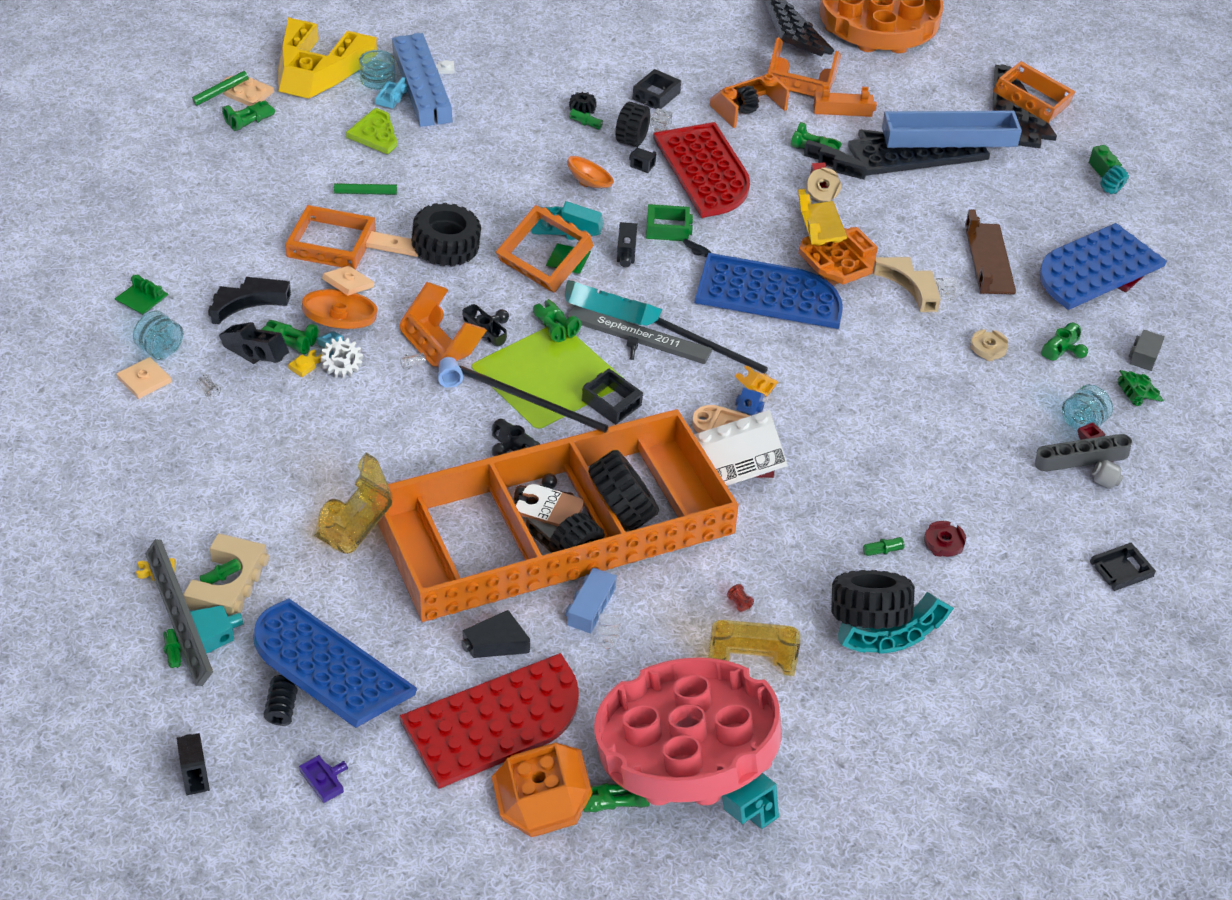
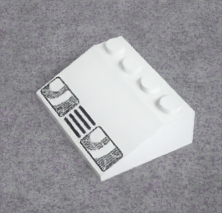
[694,410,788,486]

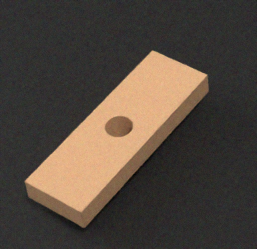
[366,231,418,257]

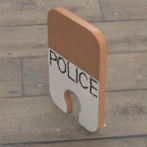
[516,484,584,526]

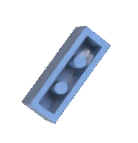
[565,567,617,634]

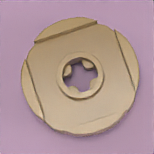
[806,168,841,203]
[970,329,1008,361]

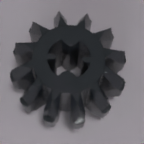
[735,86,760,114]
[569,91,597,114]

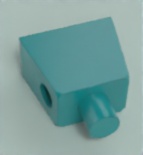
[190,606,244,654]

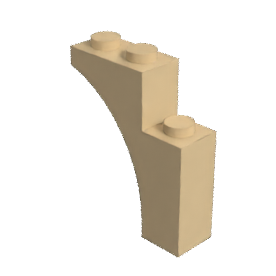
[873,257,941,312]

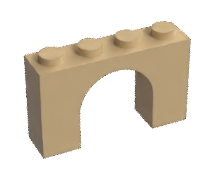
[183,533,269,616]

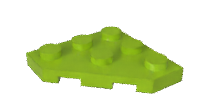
[346,107,397,155]

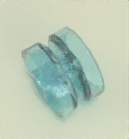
[359,50,396,89]
[133,310,184,360]
[1062,384,1113,430]

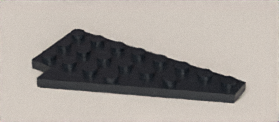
[764,0,834,57]
[992,64,1057,148]
[848,129,990,176]

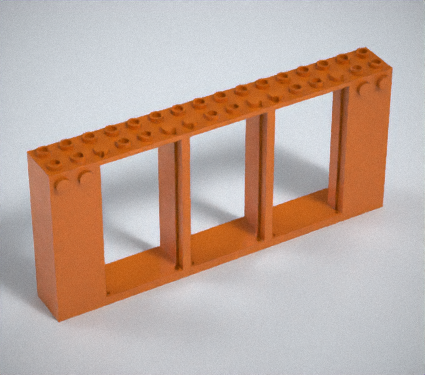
[372,409,739,622]

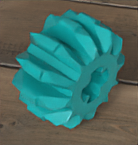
[1100,165,1129,194]

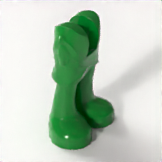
[222,100,275,131]
[791,122,842,150]
[533,299,582,342]
[261,319,319,354]
[583,783,650,813]

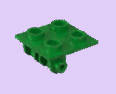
[546,242,591,274]
[115,274,169,315]
[1118,370,1164,406]

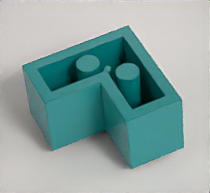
[722,773,779,829]

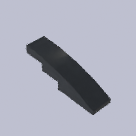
[804,140,868,180]

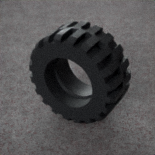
[411,203,481,267]
[588,450,659,530]
[831,570,915,629]

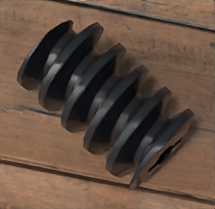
[264,675,298,726]

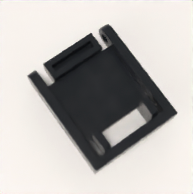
[1090,542,1156,591]

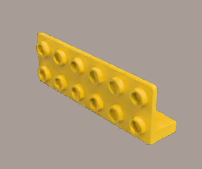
[798,189,847,245]

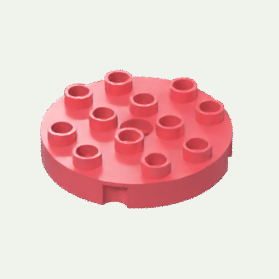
[594,658,782,805]

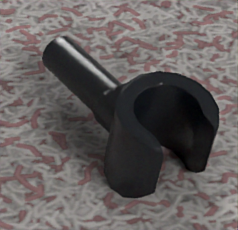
[626,336,638,360]

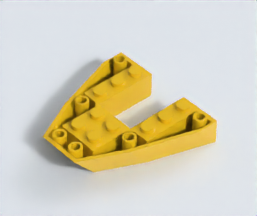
[277,17,377,99]

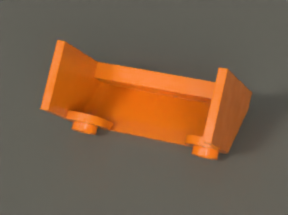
[767,37,841,97]
[710,73,790,128]
[400,282,487,368]

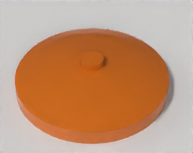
[302,289,378,329]

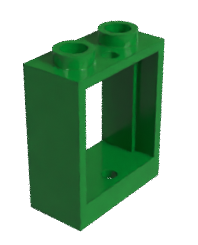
[646,204,693,241]

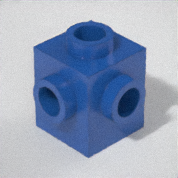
[735,387,765,416]

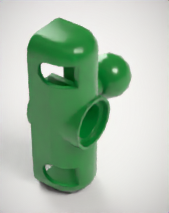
[1041,322,1088,361]

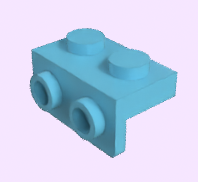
[375,77,408,108]

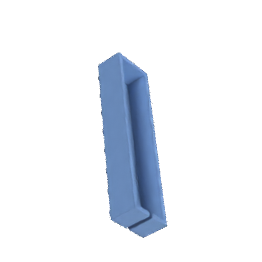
[392,33,453,127]
[882,111,1022,148]

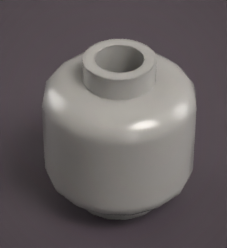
[1091,460,1123,489]

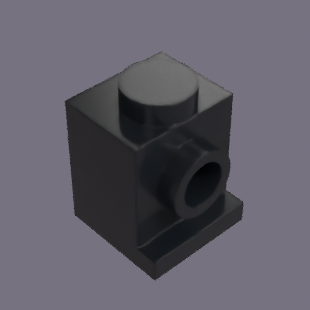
[629,147,657,173]

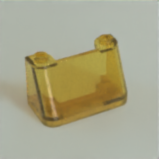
[314,452,393,554]
[707,620,800,676]

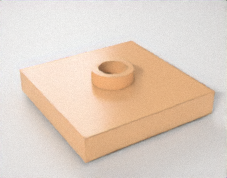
[322,266,375,296]
[116,357,172,399]

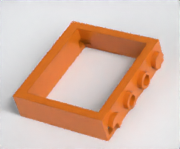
[993,61,1076,123]
[285,205,376,270]
[496,205,594,293]

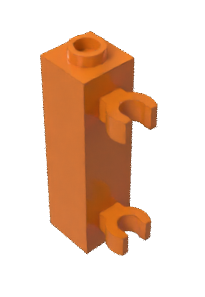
[813,84,877,117]

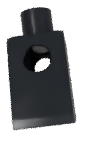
[617,222,638,267]

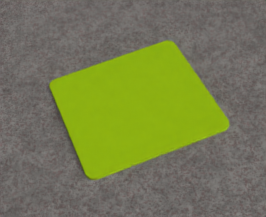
[472,327,623,429]

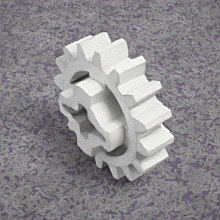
[321,337,363,379]

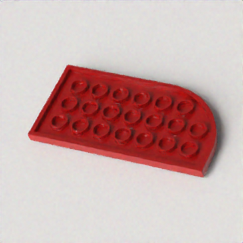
[653,122,750,218]
[400,653,579,789]

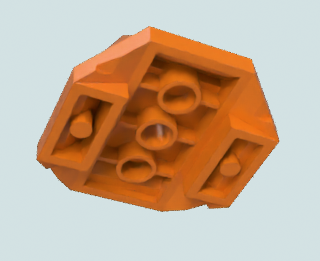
[798,227,878,285]
[491,742,593,837]

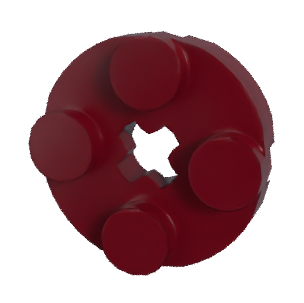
[924,521,966,557]

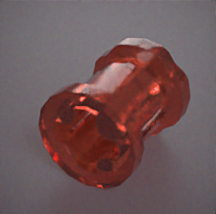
[727,584,754,612]

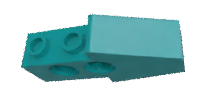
[531,201,604,240]

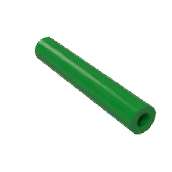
[192,71,249,106]
[334,183,397,195]

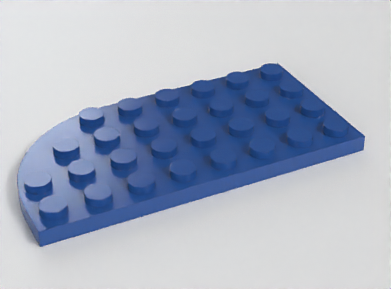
[1039,223,1167,310]
[695,253,843,329]
[253,598,417,728]

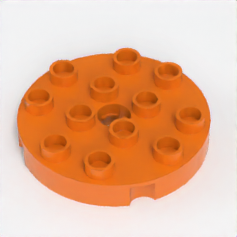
[819,0,944,53]

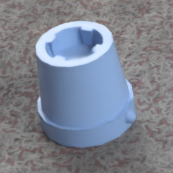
[438,357,463,388]

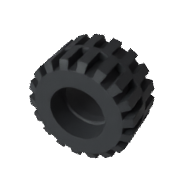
[615,101,651,147]
[548,513,605,553]

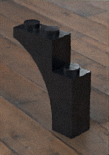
[208,276,291,324]

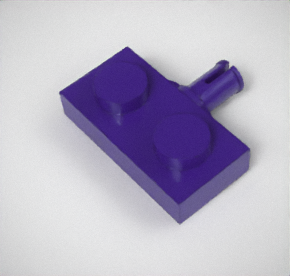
[299,755,348,803]

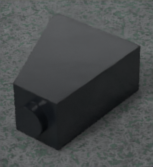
[461,610,530,658]
[176,733,210,796]

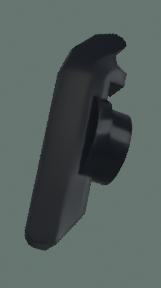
[683,238,711,257]

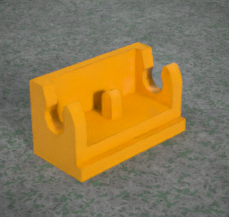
[735,366,778,397]

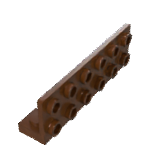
[965,209,1016,295]

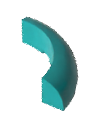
[565,280,662,326]
[838,592,954,654]

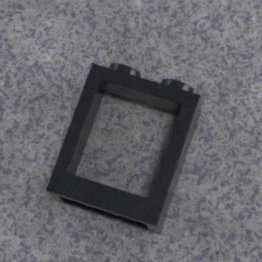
[632,69,681,111]
[582,368,643,425]

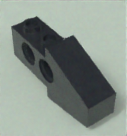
[219,322,290,364]

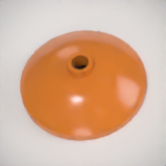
[567,156,614,188]

